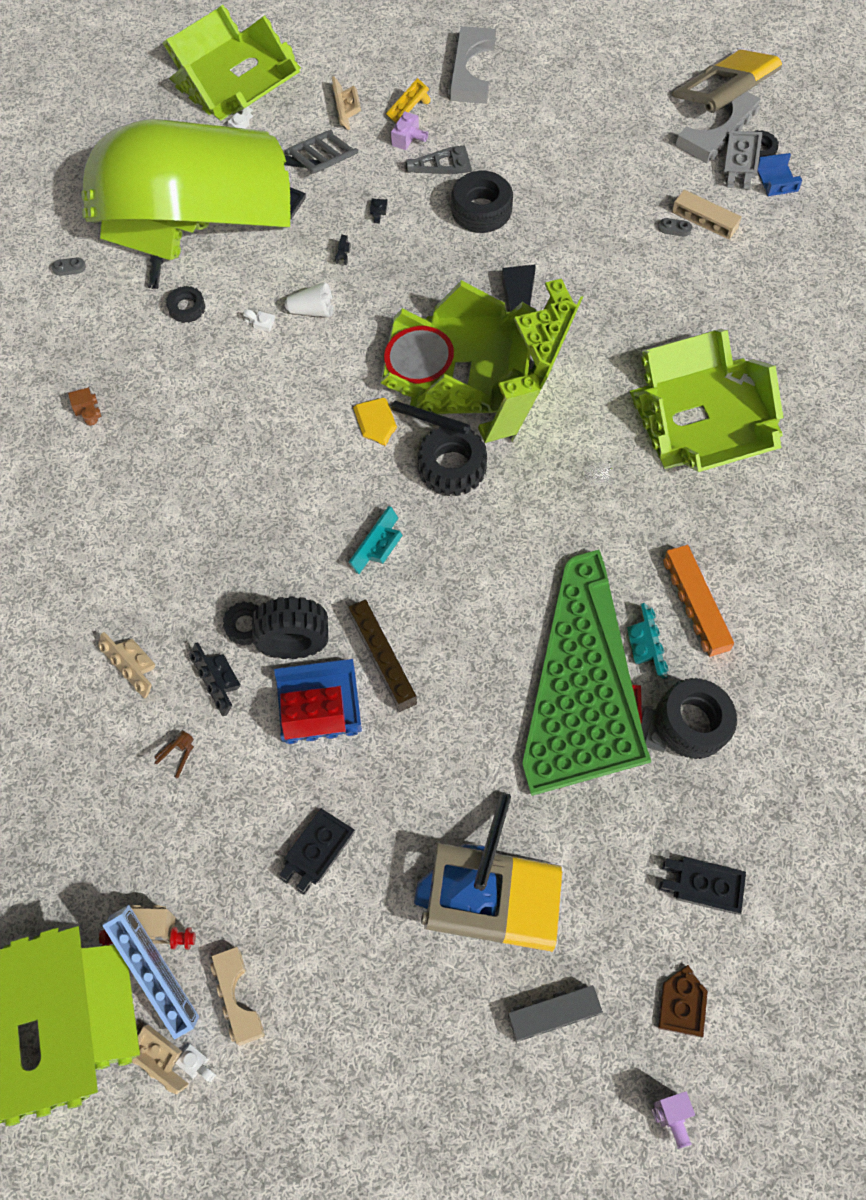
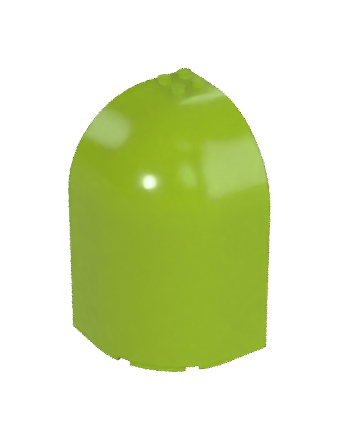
[81,119,290,228]

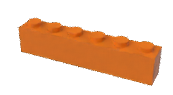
[663,545,735,657]

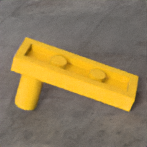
[386,78,431,124]

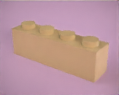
[672,190,742,240]

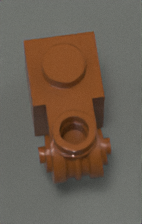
[68,387,102,426]

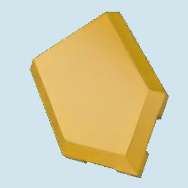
[353,398,397,446]

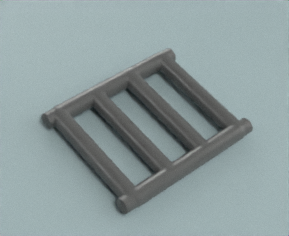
[285,130,358,174]

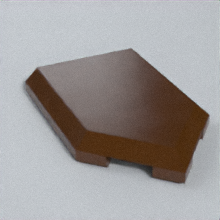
[658,965,708,1038]

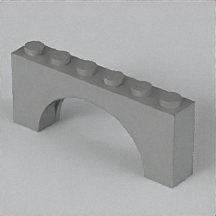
[448,26,496,104]
[676,92,761,163]

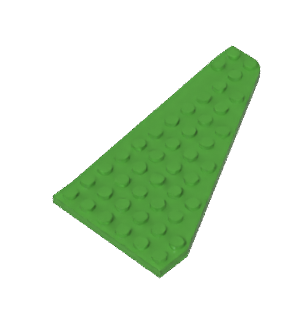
[522,549,651,796]

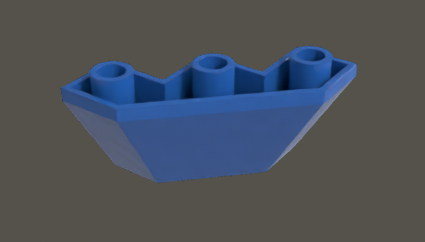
[414,844,497,917]

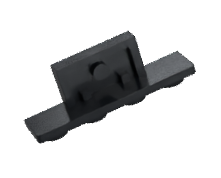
[189,642,241,716]

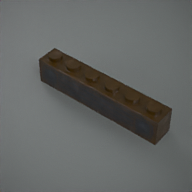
[348,599,417,712]

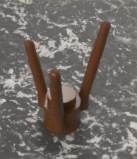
[155,730,194,779]

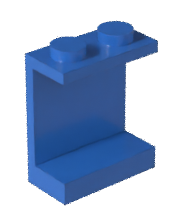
[757,153,802,196]

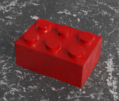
[280,686,346,740]

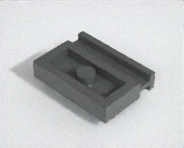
[641,706,666,753]

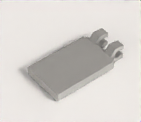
[724,131,762,189]

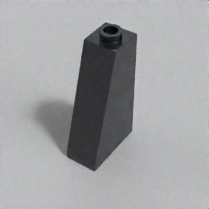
[502,264,536,312]

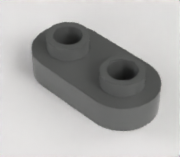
[659,218,692,237]
[51,257,86,276]

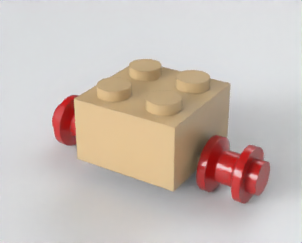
[99,905,196,950]

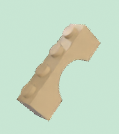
[210,947,265,1046]

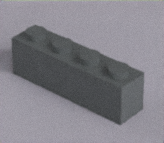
[508,984,603,1043]

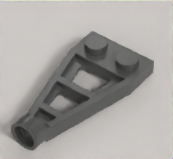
[405,145,472,174]

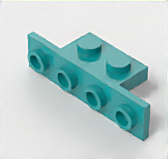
[349,506,403,574]
[627,603,669,679]

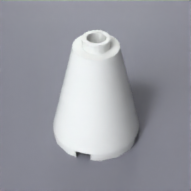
[285,282,333,317]

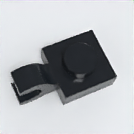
[370,198,388,224]
[335,234,351,265]

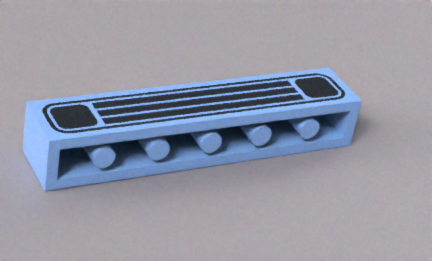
[102,905,199,1040]

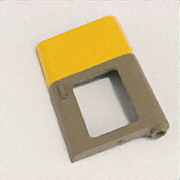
[672,49,782,113]
[421,842,562,952]

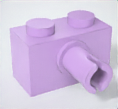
[391,111,429,150]
[652,1091,695,1149]

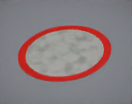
[384,326,454,384]

